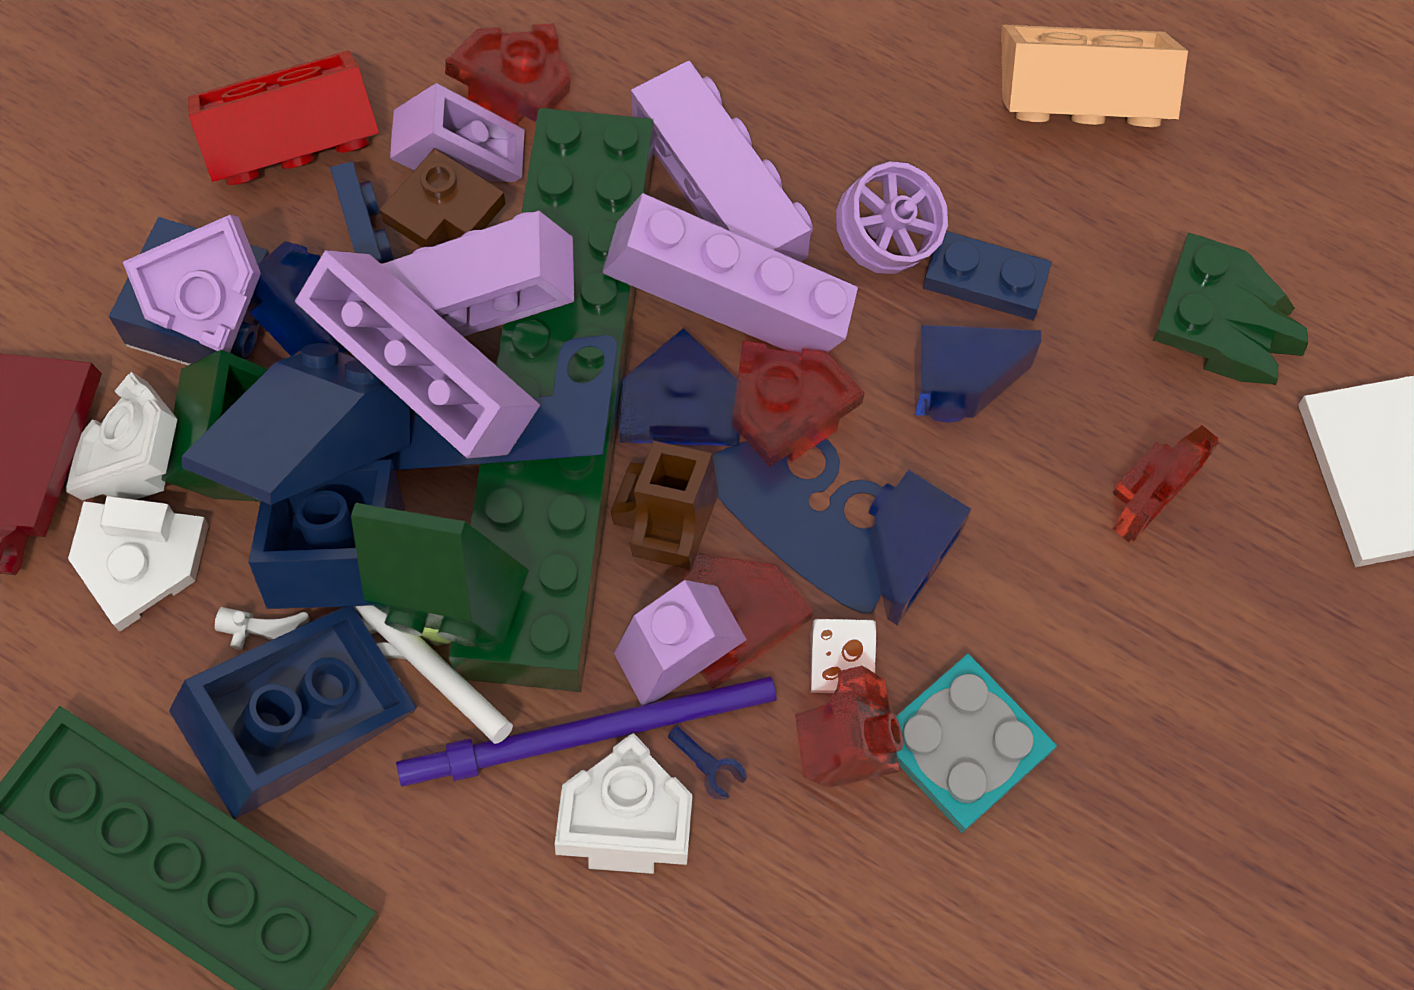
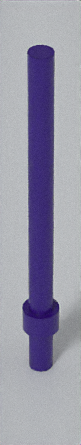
[396,676,777,787]

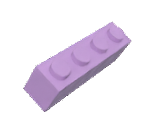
[631,61,813,262]
[602,193,858,362]
[380,210,574,337]
[295,250,540,458]

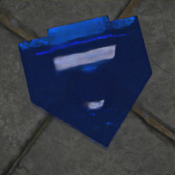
[250,241,347,356]
[619,328,741,446]

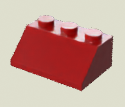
[188,50,379,185]

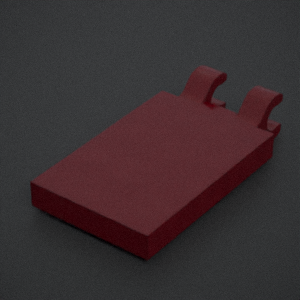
[0,353,102,576]

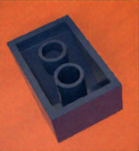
[182,343,410,505]
[169,606,417,819]

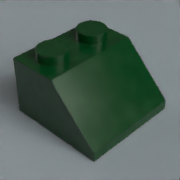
[161,349,268,502]
[351,503,529,647]

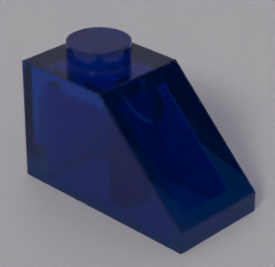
[915,325,1042,422]
[868,469,971,626]

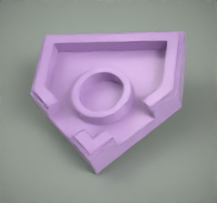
[123,215,261,353]

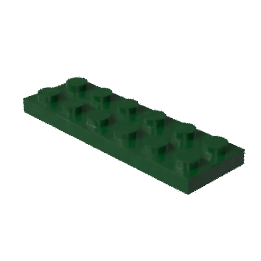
[0,706,380,990]

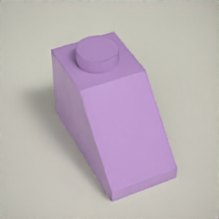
[390,83,525,182]
[614,580,747,705]

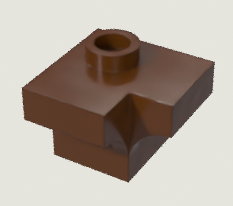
[380,148,506,248]
[610,441,718,570]

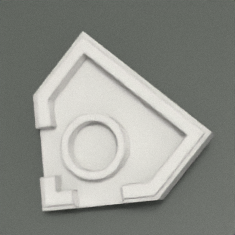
[66,372,177,500]
[68,496,209,632]
[555,733,692,874]

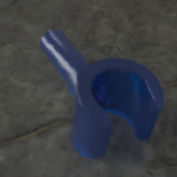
[668,726,747,800]

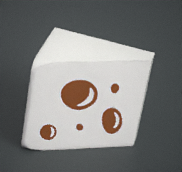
[810,619,876,694]

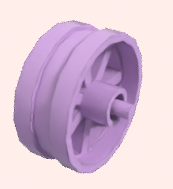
[836,161,948,274]

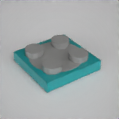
[874,654,1057,834]

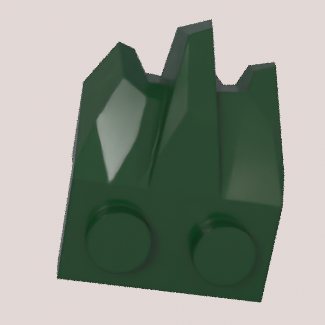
[1153,232,1308,385]

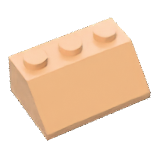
[1001,25,1188,127]

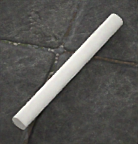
[353,606,513,744]

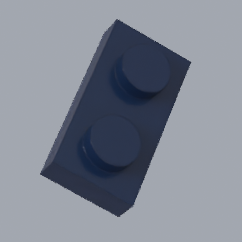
[330,161,394,264]
[923,231,1052,321]

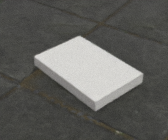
[1298,376,1414,567]

